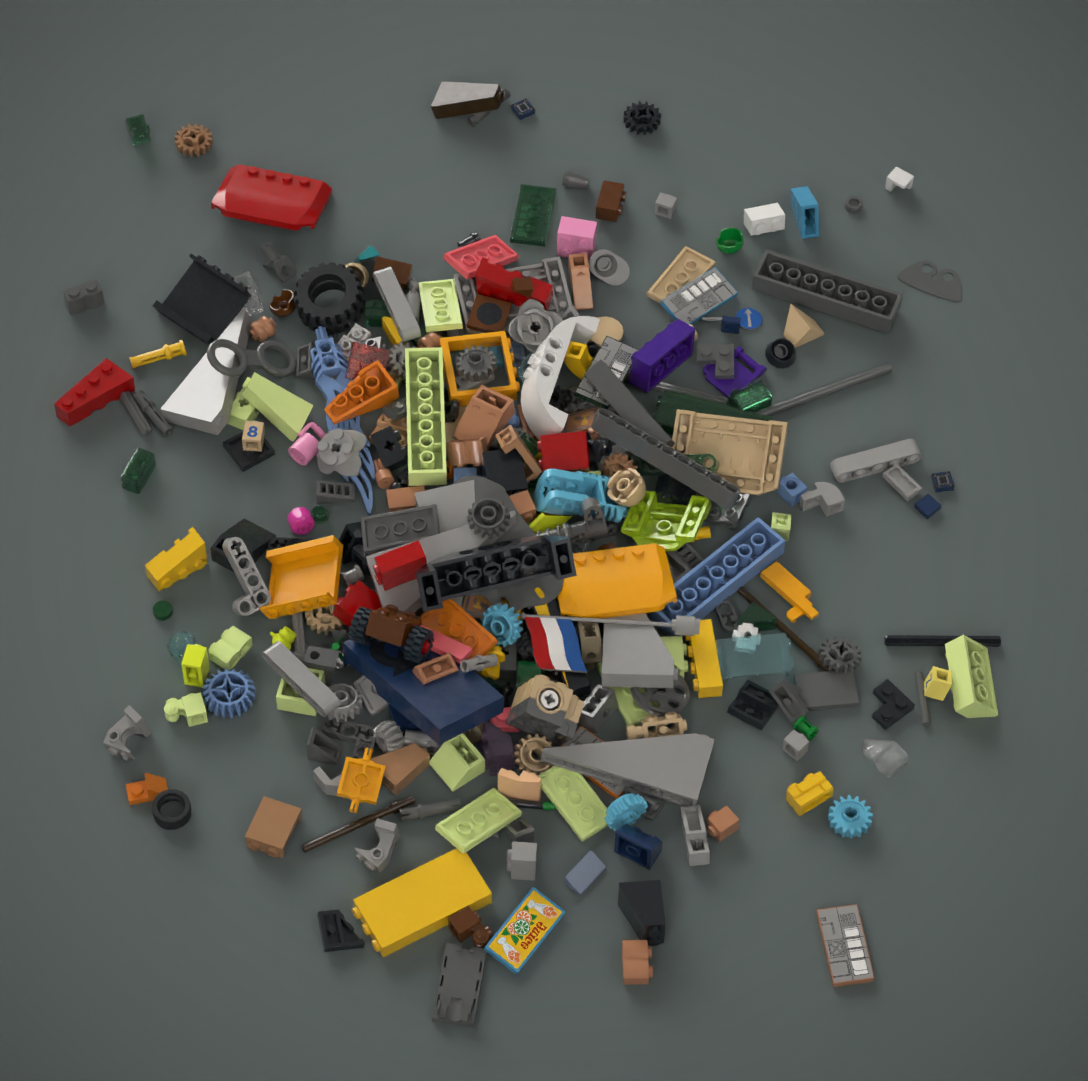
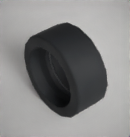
[152,789,192,830]

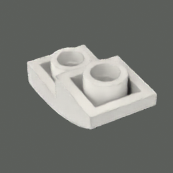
[336,323,372,358]

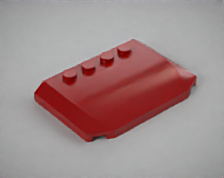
[211,164,332,230]

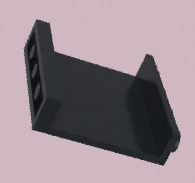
[153,254,252,345]

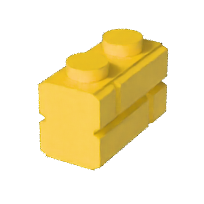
[786,771,834,816]

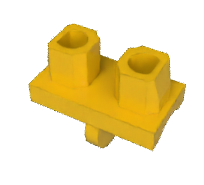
[477,646,505,680]

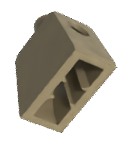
[577,621,601,669]

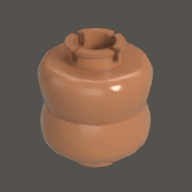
[249,316,277,343]
[416,332,442,348]

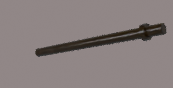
[737,586,829,671]

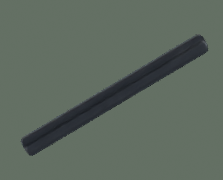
[884,635,1001,647]

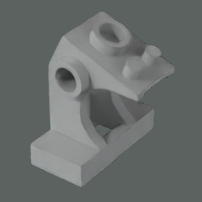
[103,705,152,761]
[355,819,400,873]

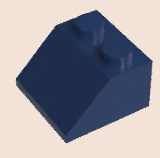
[614,824,662,870]

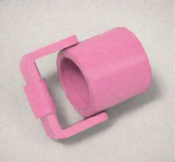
[288,422,326,466]

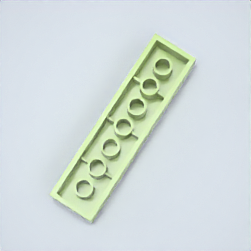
[405,347,447,486]

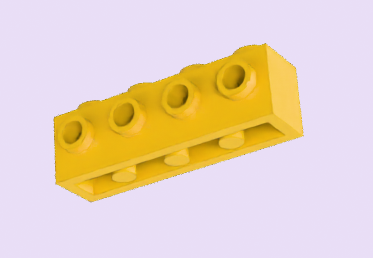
[684,619,723,698]

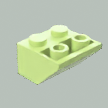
[429,733,485,792]

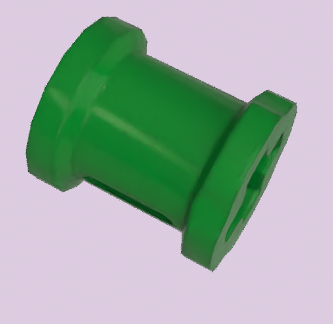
[793,716,819,741]

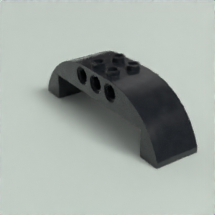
[416,535,577,612]

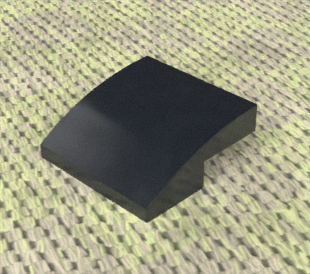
[727,680,779,730]

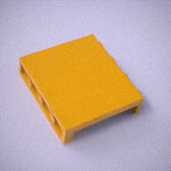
[259,535,343,619]

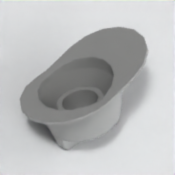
[589,249,630,285]

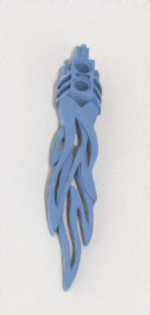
[310,326,375,516]

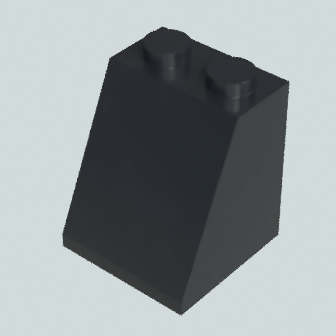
[480,448,528,496]
[618,880,666,946]

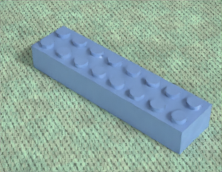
[647,517,785,636]

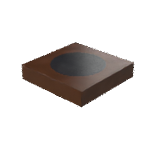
[467,294,512,333]

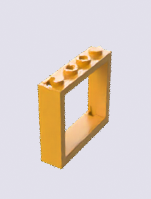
[439,331,520,407]

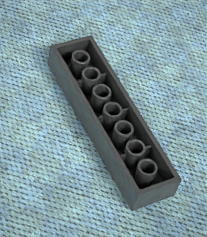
[752,250,903,334]

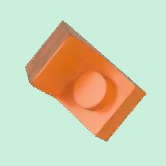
[126,773,168,805]

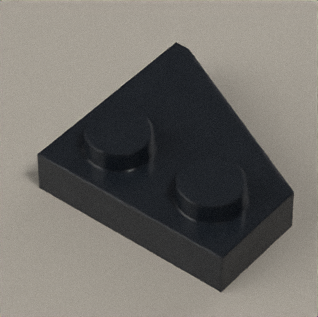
[317,909,365,952]

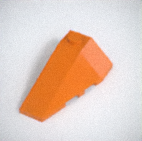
[324,360,399,425]

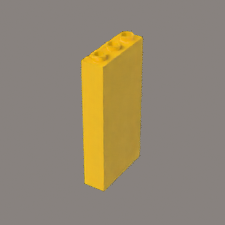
[352,848,492,957]

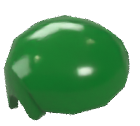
[716,227,744,254]

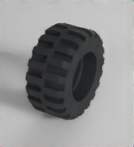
[293,262,366,335]

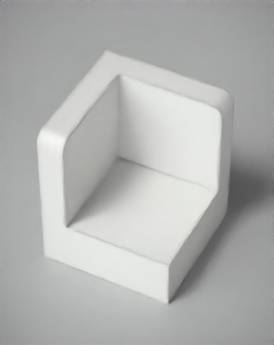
[885,166,914,192]

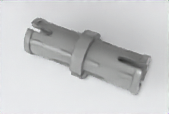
[460,654,498,673]

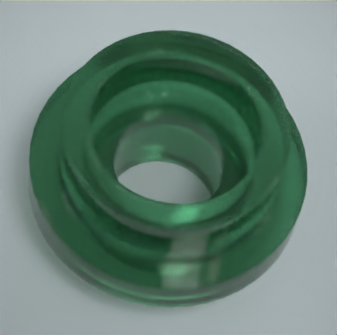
[310,505,329,524]

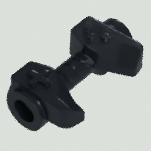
[586,432,612,463]

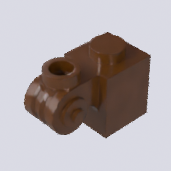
[448,906,493,948]

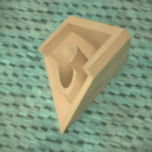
[783,304,824,348]

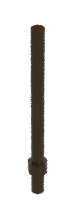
[302,795,415,853]

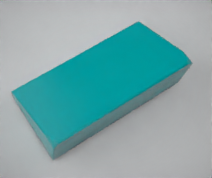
[354,245,380,263]

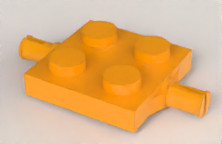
[336,748,386,813]

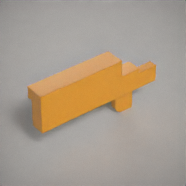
[760,561,819,623]

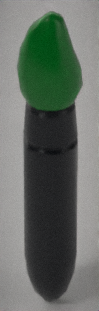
[509,799,556,811]

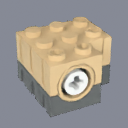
[506,675,584,746]

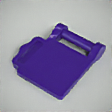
[703,346,767,400]

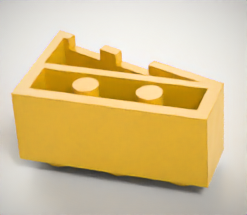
[145,527,208,591]

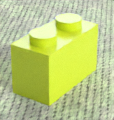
[181,644,210,688]

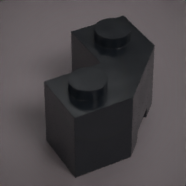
[655,474,705,506]

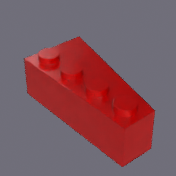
[475,257,554,311]
[54,358,135,426]

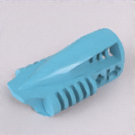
[534,469,630,523]

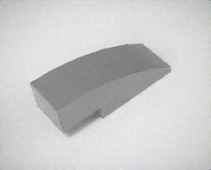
[680,805,710,866]

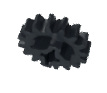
[623,101,661,135]

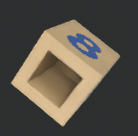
[242,421,265,452]

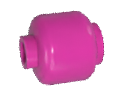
[287,507,315,535]

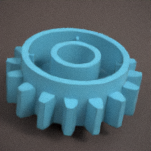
[481,603,523,647]
[605,793,648,831]
[828,795,873,839]

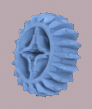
[202,667,256,719]

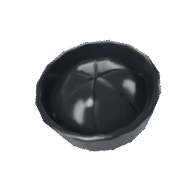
[765,338,796,369]

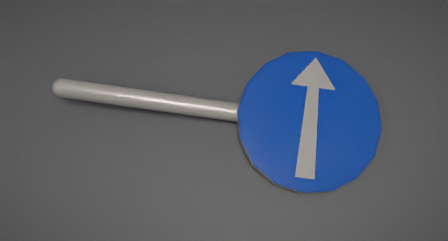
[701,308,762,330]

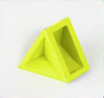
[528,512,572,533]

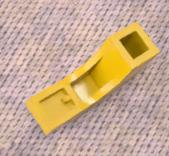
[564,341,626,382]

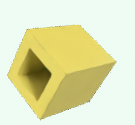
[924,666,952,701]

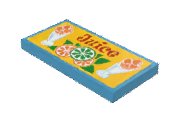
[483,887,566,975]

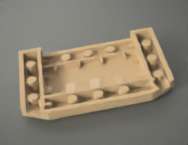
[671,409,789,496]

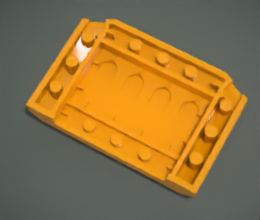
[557,543,677,619]

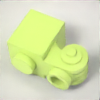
[164,692,208,727]

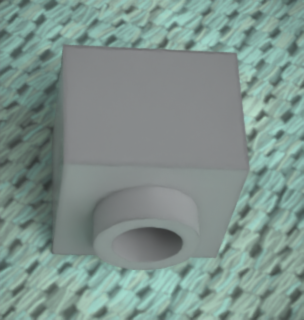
[655,192,677,219]
[782,730,809,761]

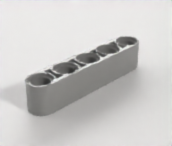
[373,266,421,342]
[829,439,922,483]
[262,641,341,717]

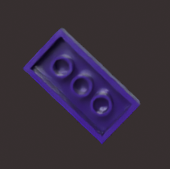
[630,319,695,393]

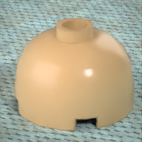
[607,468,646,507]

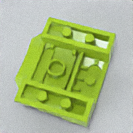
[621,490,712,552]

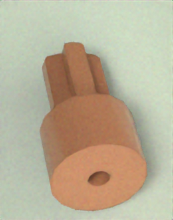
[373,458,394,489]

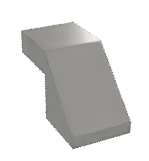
[313,766,341,796]

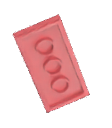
[443,235,519,280]

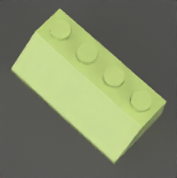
[945,635,998,718]

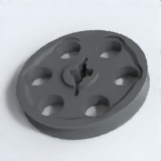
[631,674,690,717]

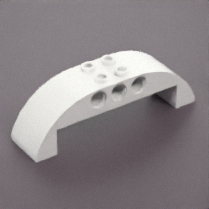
[521,316,600,441]

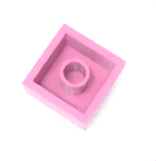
[557,216,597,261]

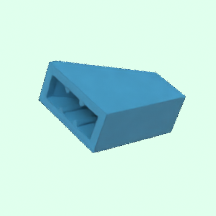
[790,186,819,239]

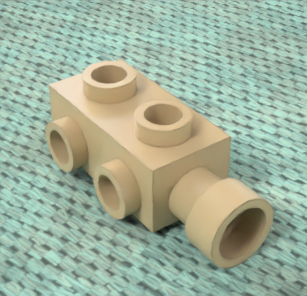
[626,712,687,740]

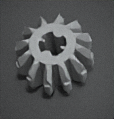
[373,720,405,754]

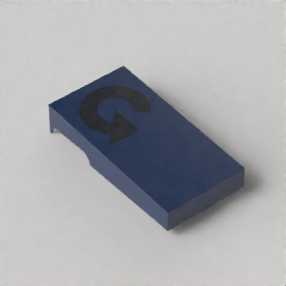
[343,637,504,745]

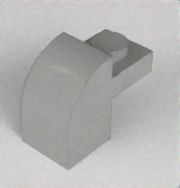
[799,482,845,517]

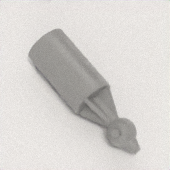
[405,277,420,323]

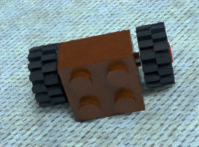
[349,604,434,664]

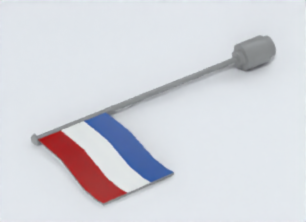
[520,612,700,673]

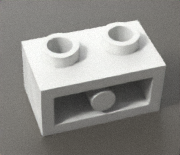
[744,203,785,236]

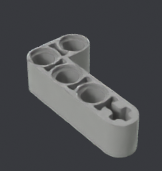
[223,537,271,616]

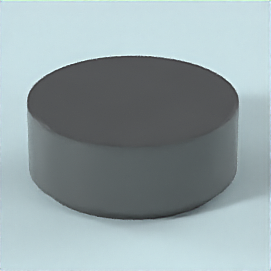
[845,196,863,214]

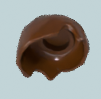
[269,289,296,317]

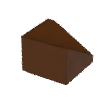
[510,277,533,297]

